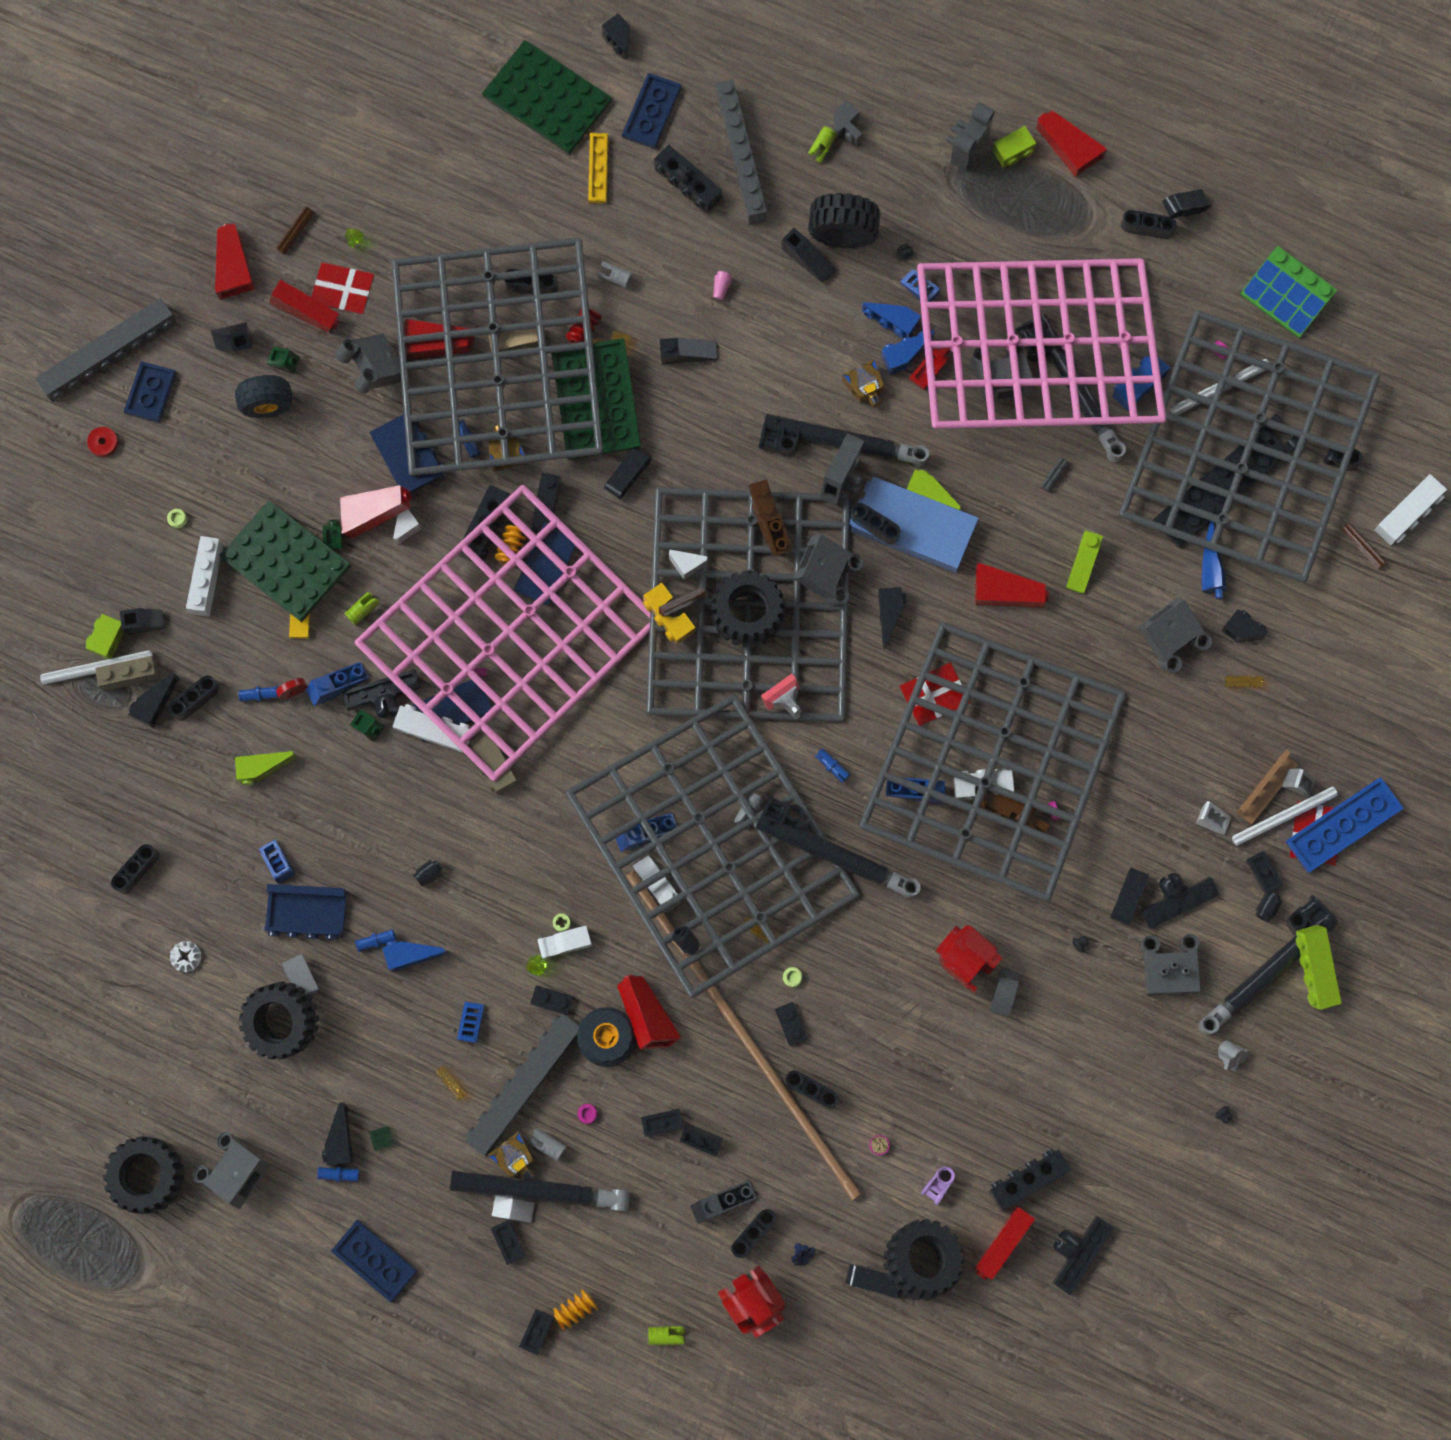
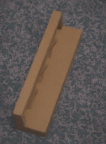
[1236,750,1299,825]

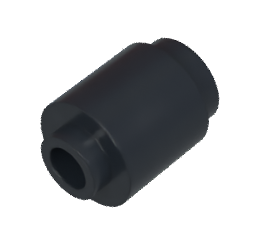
[413,859,442,887]
[1255,892,1282,923]
[672,926,700,954]

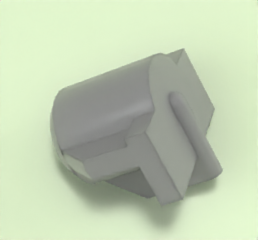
[1218,1040,1248,1071]

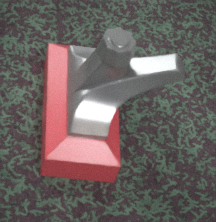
[761,674,801,719]

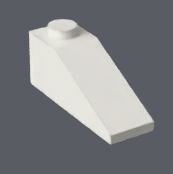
[633,855,682,913]

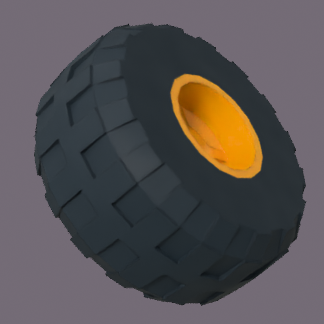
[235,375,293,418]
[577,1007,636,1067]

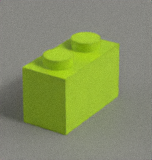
[992,126,1036,168]
[85,614,124,659]

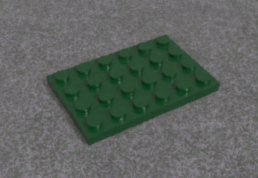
[482,40,612,154]
[551,338,641,461]
[219,500,351,623]

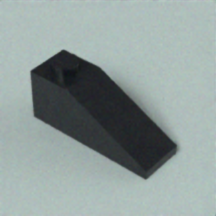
[659,338,717,364]
[531,473,562,533]
[878,587,906,649]
[128,672,180,728]
[322,1102,354,1166]

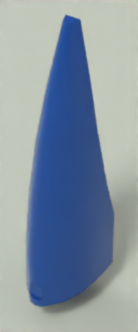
[1202,521,1227,600]

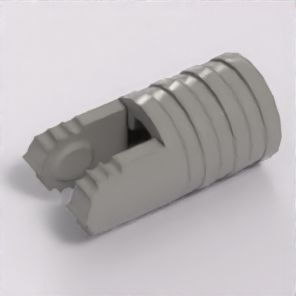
[597,261,633,289]
[734,793,764,831]
[529,1129,567,1162]

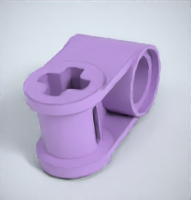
[920,1167,955,1206]

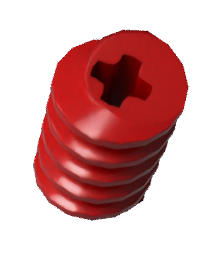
[565,309,602,343]

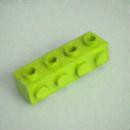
[1296,925,1342,1010]

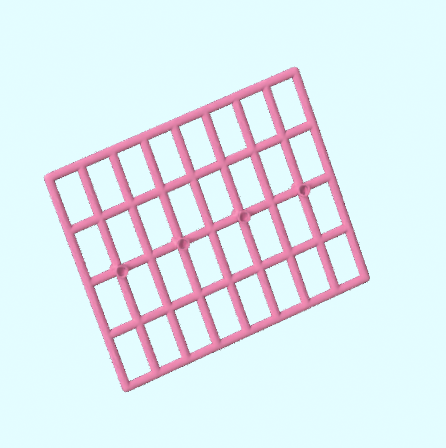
[917,258,1167,429]
[355,485,650,781]

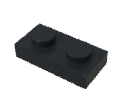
[1246,851,1283,894]
[530,985,574,1016]
[775,1002,808,1046]
[641,1108,684,1137]
[679,1123,723,1157]
[490,1219,526,1265]
[519,1309,554,1355]

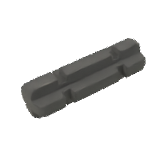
[1041,457,1068,491]

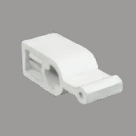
[538,926,592,959]

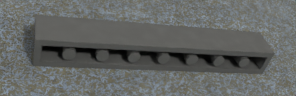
[716,80,767,224]
[35,298,177,402]
[465,1014,580,1157]

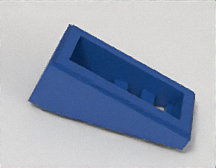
[900,269,940,302]
[259,839,295,884]
[457,1002,484,1044]

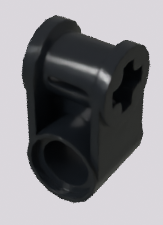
[1323,448,1362,471]

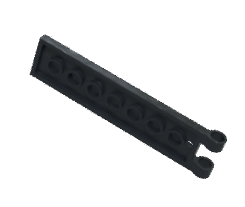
[1153,414,1299,548]

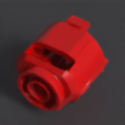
[935,925,1003,993]
[718,1265,786,1338]

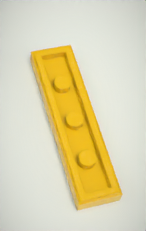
[588,133,608,204]

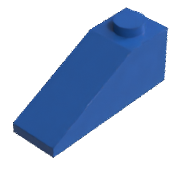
[382,940,447,972]

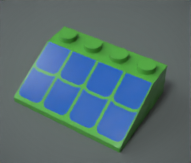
[1240,246,1337,339]

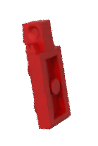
[909,348,951,391]

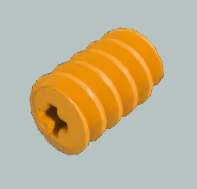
[495,525,526,567]
[553,1289,598,1332]

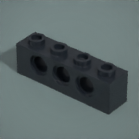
[654,144,723,213]
[459,485,512,562]
[988,1149,1071,1211]

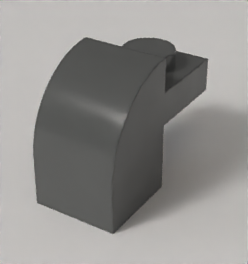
[833,100,862,146]
[990,968,1020,1017]

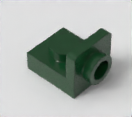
[266,347,300,373]
[322,519,344,549]
[350,710,385,742]

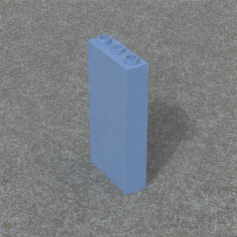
[849,476,978,573]

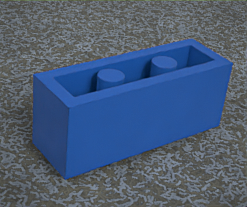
[1112,356,1170,411]

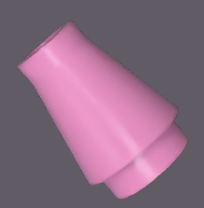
[713,271,732,300]

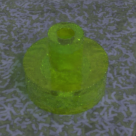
[344,228,364,248]
[526,955,547,975]

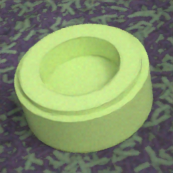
[167,509,187,529]
[783,967,802,988]

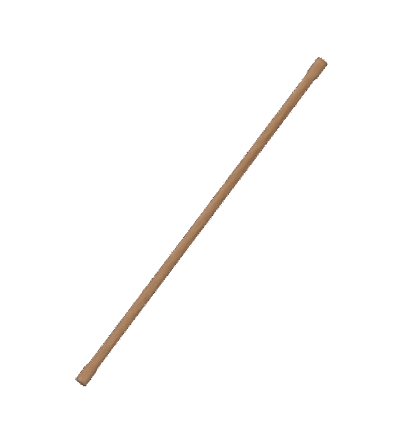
[626,871,861,1200]

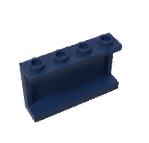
[369,414,446,497]
[263,884,348,940]

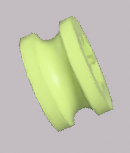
[553,914,571,932]

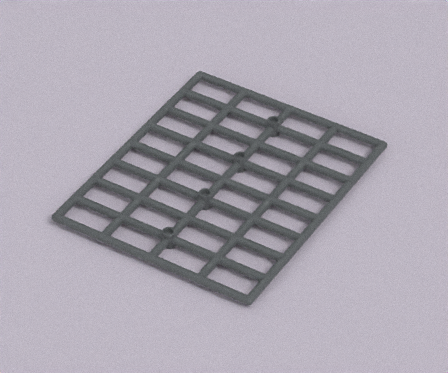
[391,238,603,476]
[1119,310,1380,583]
[646,487,850,722]
[859,622,1126,902]
[566,695,860,998]

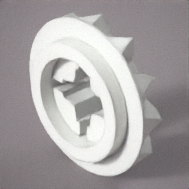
[169,941,201,972]

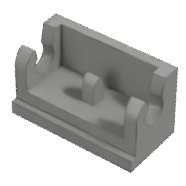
[282,954,319,995]

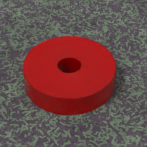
[87,427,118,457]
[276,678,307,700]

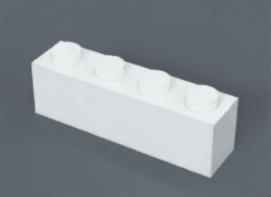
[1374,474,1447,545]
[186,536,224,617]
[393,704,472,754]

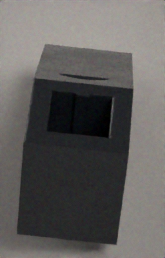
[781,228,835,283]
[690,1180,757,1224]

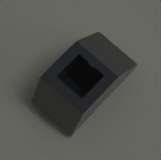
[601,13,631,59]
[211,322,252,352]
[120,608,165,635]
[1221,609,1269,642]

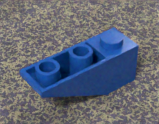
[862,302,921,338]
[881,329,935,375]
[306,662,369,706]
[886,778,945,804]
[615,813,678,852]

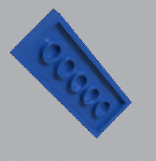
[1285,777,1404,873]

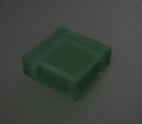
[369,1126,394,1151]

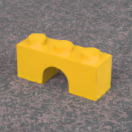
[643,583,695,645]

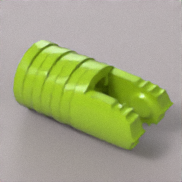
[808,127,837,163]
[344,592,379,626]
[648,1326,685,1345]

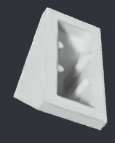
[393,510,421,544]
[669,550,707,580]
[1196,801,1231,835]
[492,1196,535,1223]

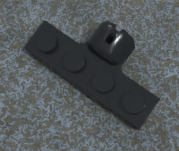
[342,669,421,719]
[1140,873,1219,929]
[1052,1216,1114,1296]

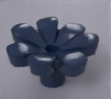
[791,1243,816,1266]

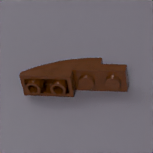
[748,479,792,556]
[980,794,1050,833]

